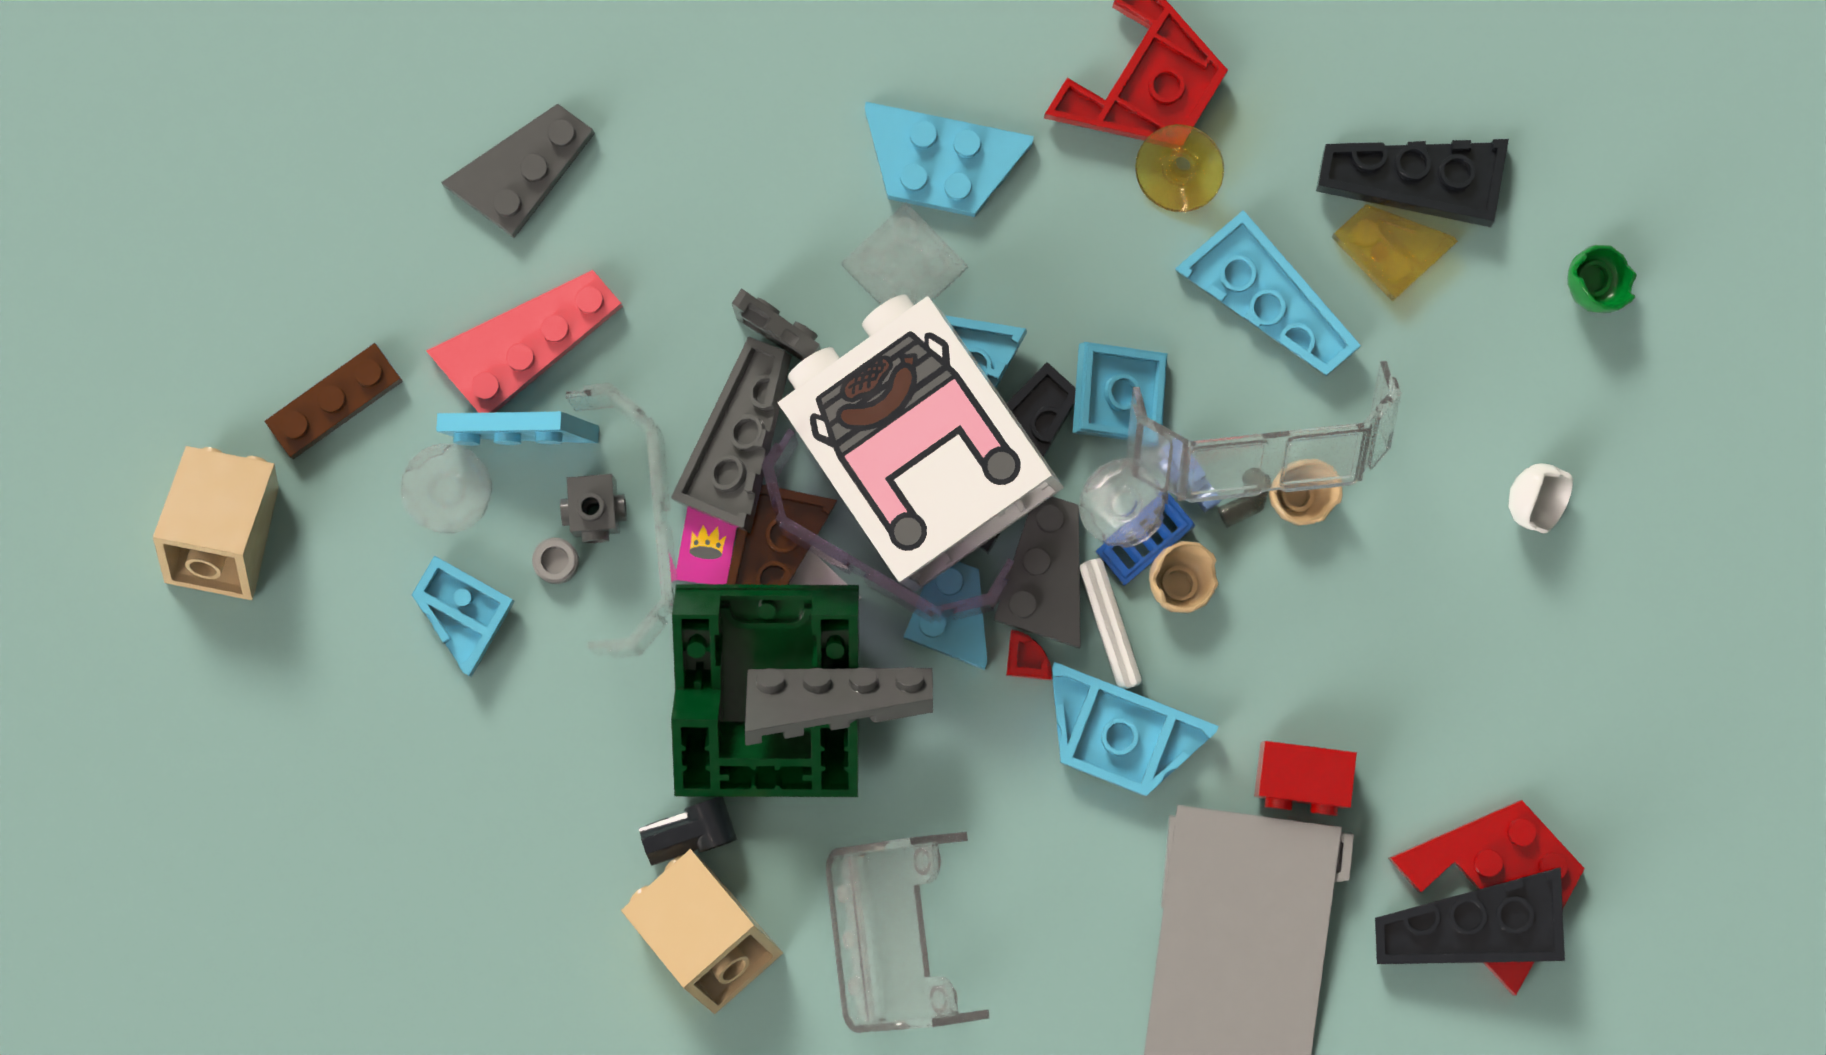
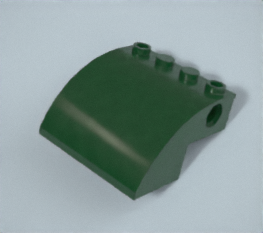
[671,584,860,797]

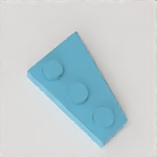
[436,411,599,446]

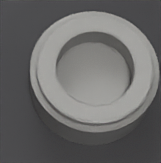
[532,538,579,584]

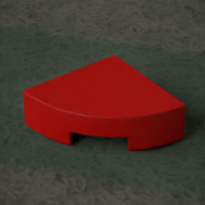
[1006,630,1052,681]

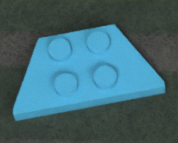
[865,102,1034,217]
[1051,662,1219,796]

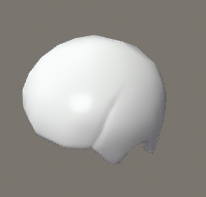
[1508,463,1573,533]

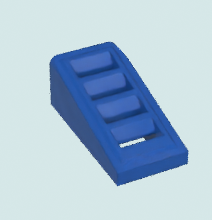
[1095,491,1195,586]

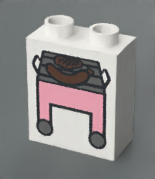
[777,294,1064,592]

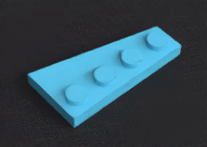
[1175,210,1361,376]

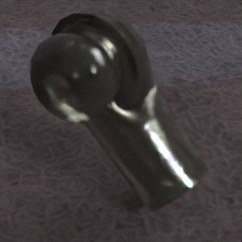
[1217,465,1271,528]

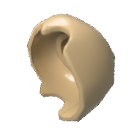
[1269,456,1343,526]
[1149,541,1219,614]

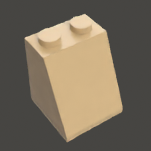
[153,446,279,600]
[621,849,783,1014]

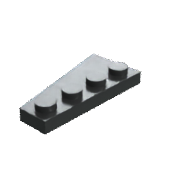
[745,667,933,745]

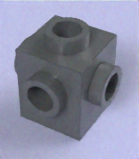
[560,474,627,543]

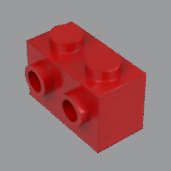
[1254,741,1357,816]

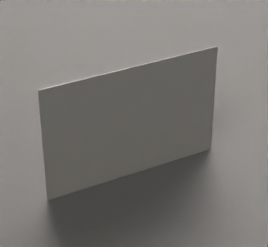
[1144,805,1342,1055]

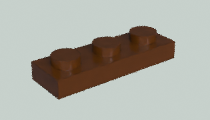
[264,343,403,460]

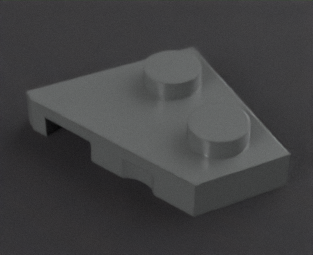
[731,288,821,361]

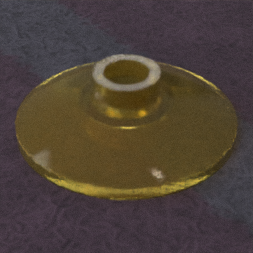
[1135,124,1224,212]

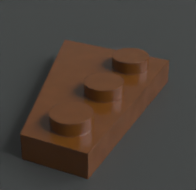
[726,484,837,585]

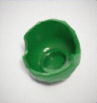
[1567,245,1637,313]

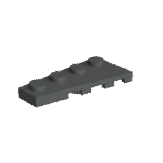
[671,337,792,533]

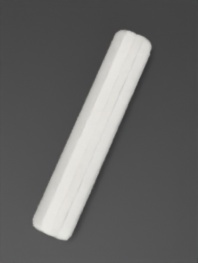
[1079,558,1142,690]

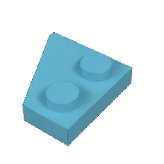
[412,556,515,677]
[904,562,987,670]

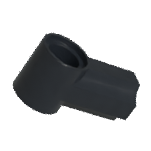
[639,797,737,866]

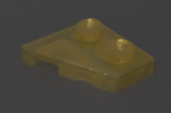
[1332,204,1458,302]

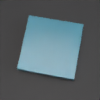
[1073,342,1168,444]

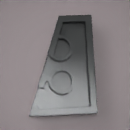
[994,496,1080,649]

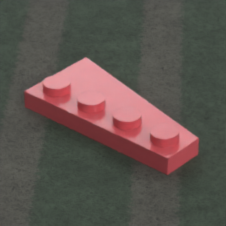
[426,270,623,413]

